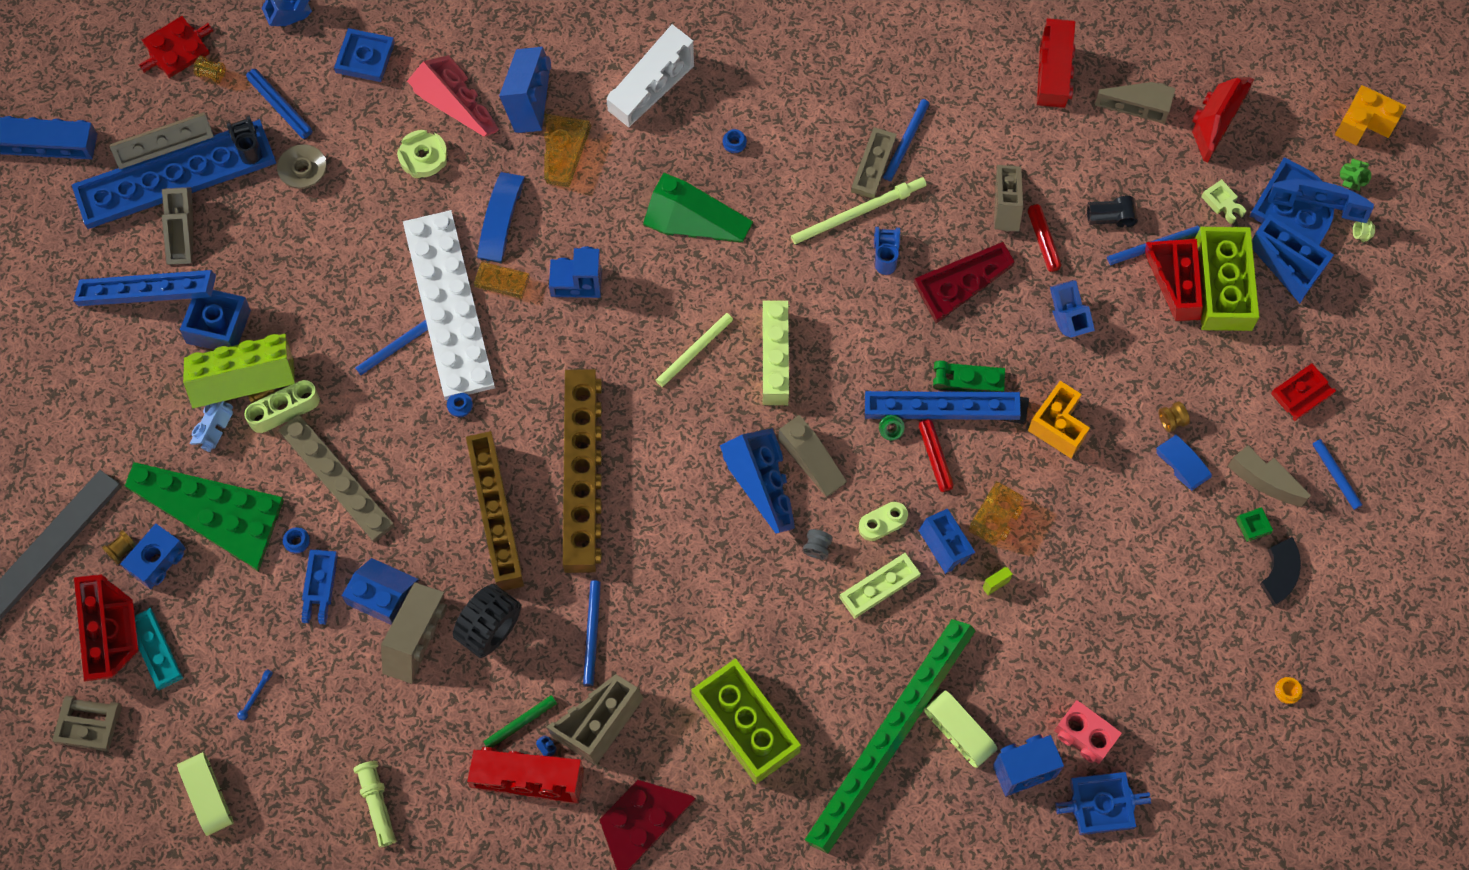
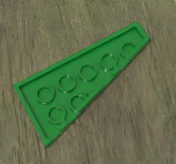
[125,462,284,572]

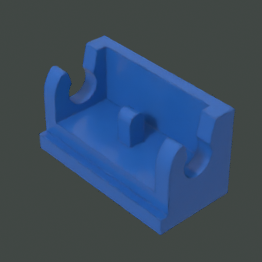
[918,508,975,574]

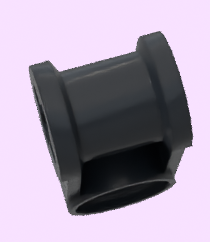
[226,115,262,165]

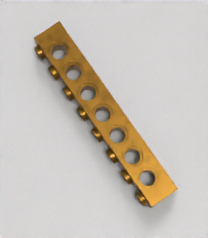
[563,369,602,573]

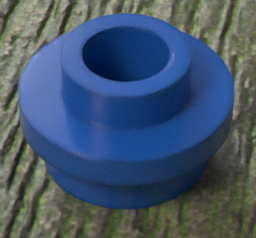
[722,129,747,153]
[447,392,473,417]
[283,527,310,554]

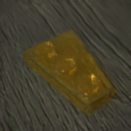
[544,114,591,187]

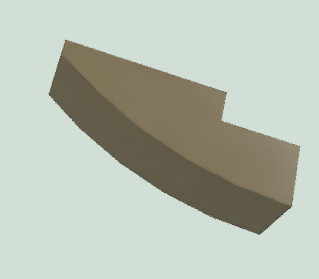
[162,187,194,265]
[1228,445,1311,507]

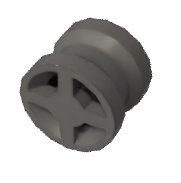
[802,529,833,560]

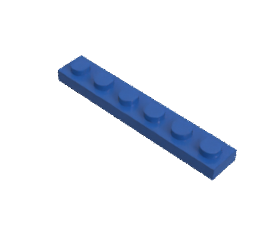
[73,270,216,306]
[865,391,1021,420]

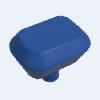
[536,736,557,757]

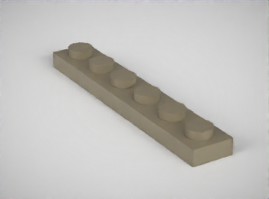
[278,414,395,543]

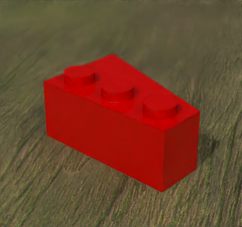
[1145,239,1203,321]

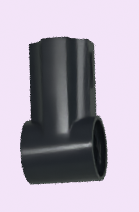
[1087,196,1138,227]

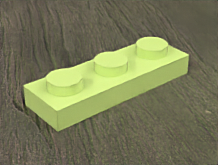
[839,553,921,619]

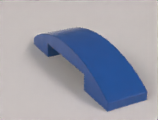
[477,172,525,263]
[1268,179,1374,223]

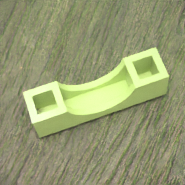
[762,301,789,405]

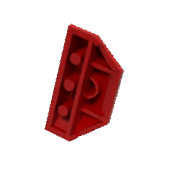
[1192,77,1255,163]
[74,574,138,682]

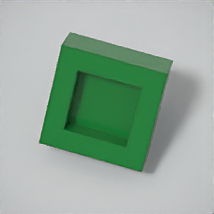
[1236,507,1273,542]

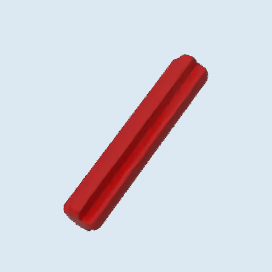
[1028,204,1062,272]
[919,419,954,492]

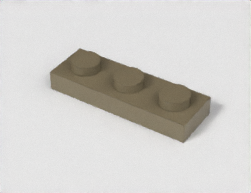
[851,127,897,199]

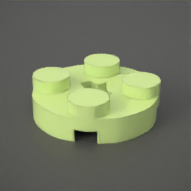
[397,130,448,178]

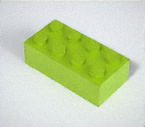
[1195,227,1259,331]
[183,334,295,409]
[691,658,801,784]

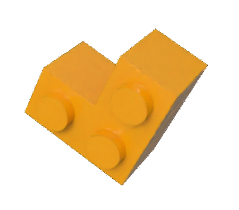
[1335,85,1406,146]
[1028,381,1090,459]

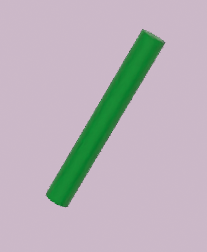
[483,695,557,748]

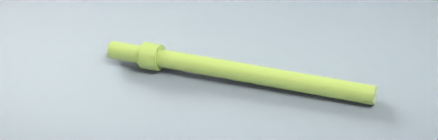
[791,177,926,244]

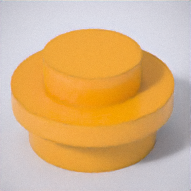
[1275,677,1303,704]

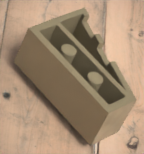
[381,582,447,684]
[546,674,643,765]

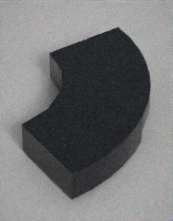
[1260,537,1301,607]

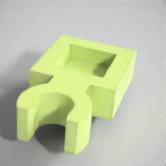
[1201,179,1246,224]

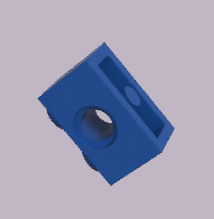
[120,523,186,589]

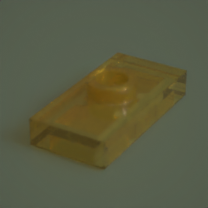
[474,262,530,299]

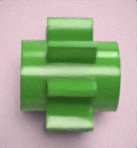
[1340,159,1371,191]

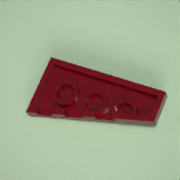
[914,242,1015,324]

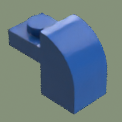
[262,0,312,26]
[1050,280,1095,338]

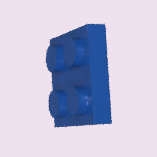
[334,28,395,82]

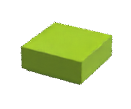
[983,567,1013,595]

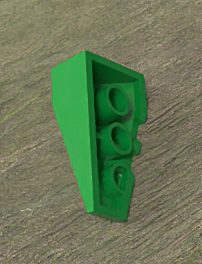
[643,173,753,243]

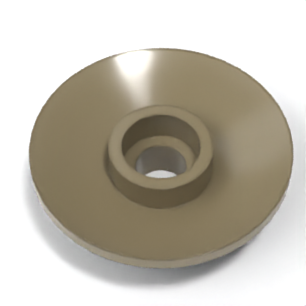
[277,144,327,189]

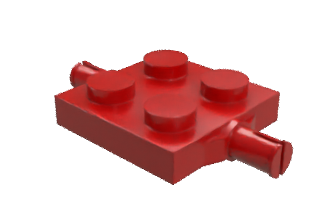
[138,16,214,78]

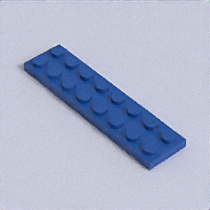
[71,119,277,229]

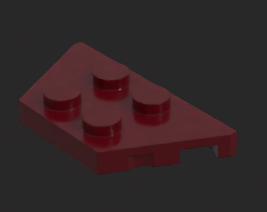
[599,780,696,870]

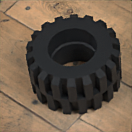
[453,584,521,658]

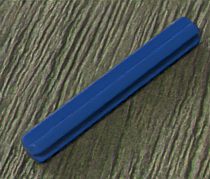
[246,69,313,139]

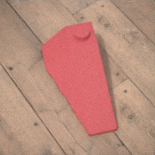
[407,55,499,137]

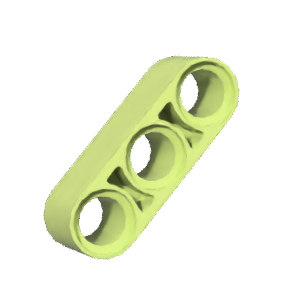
[244,380,320,433]
[924,691,998,768]
[177,752,234,836]

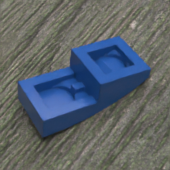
[1156,435,1212,491]

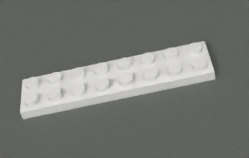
[403,210,495,400]

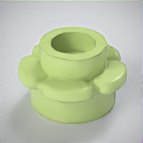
[1353,219,1375,242]

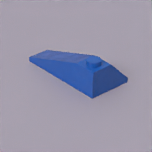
[720,428,795,534]

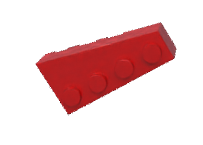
[467,747,584,804]

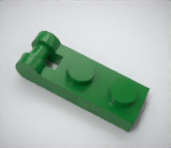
[933,361,1005,392]

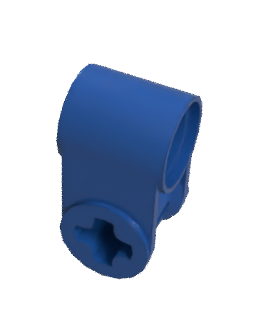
[874,226,900,275]

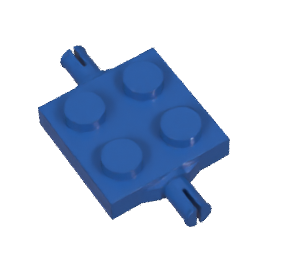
[1055,772,1151,835]

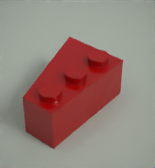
[1037,18,1076,108]

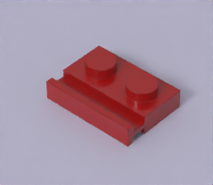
[1271,363,1336,421]

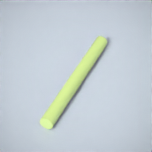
[656,313,733,387]

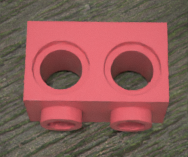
[1054,700,1122,764]

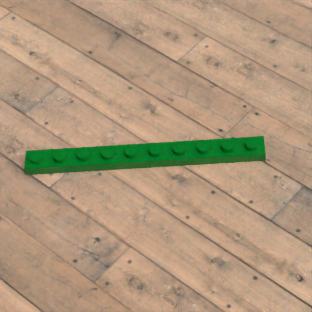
[804,619,976,854]

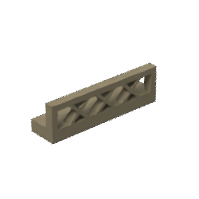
[109,112,214,170]

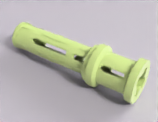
[353,761,397,847]

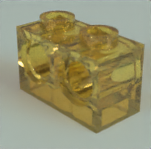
[968,481,1024,547]

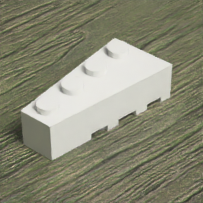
[607,24,694,127]

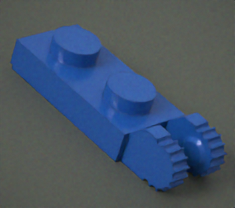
[301,550,338,625]

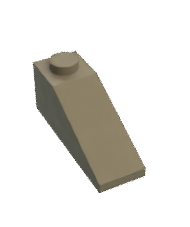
[1095,82,1176,124]
[994,165,1023,232]
[778,415,847,498]

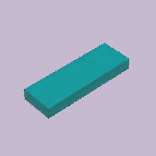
[135,608,183,691]

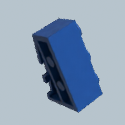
[499,46,551,133]
[1252,214,1334,304]

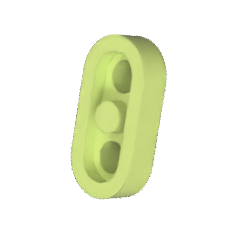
[858,502,908,541]

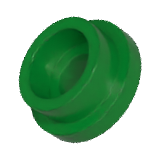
[879,415,905,440]

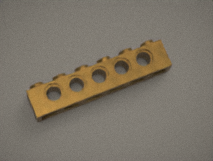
[466,431,524,591]

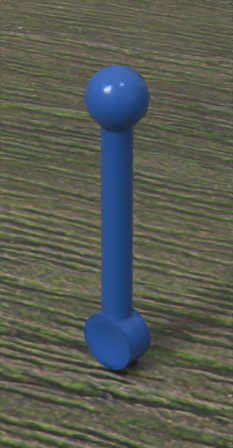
[237,669,273,721]

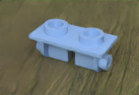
[190,401,233,452]

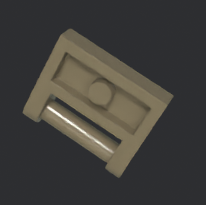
[52,695,122,751]

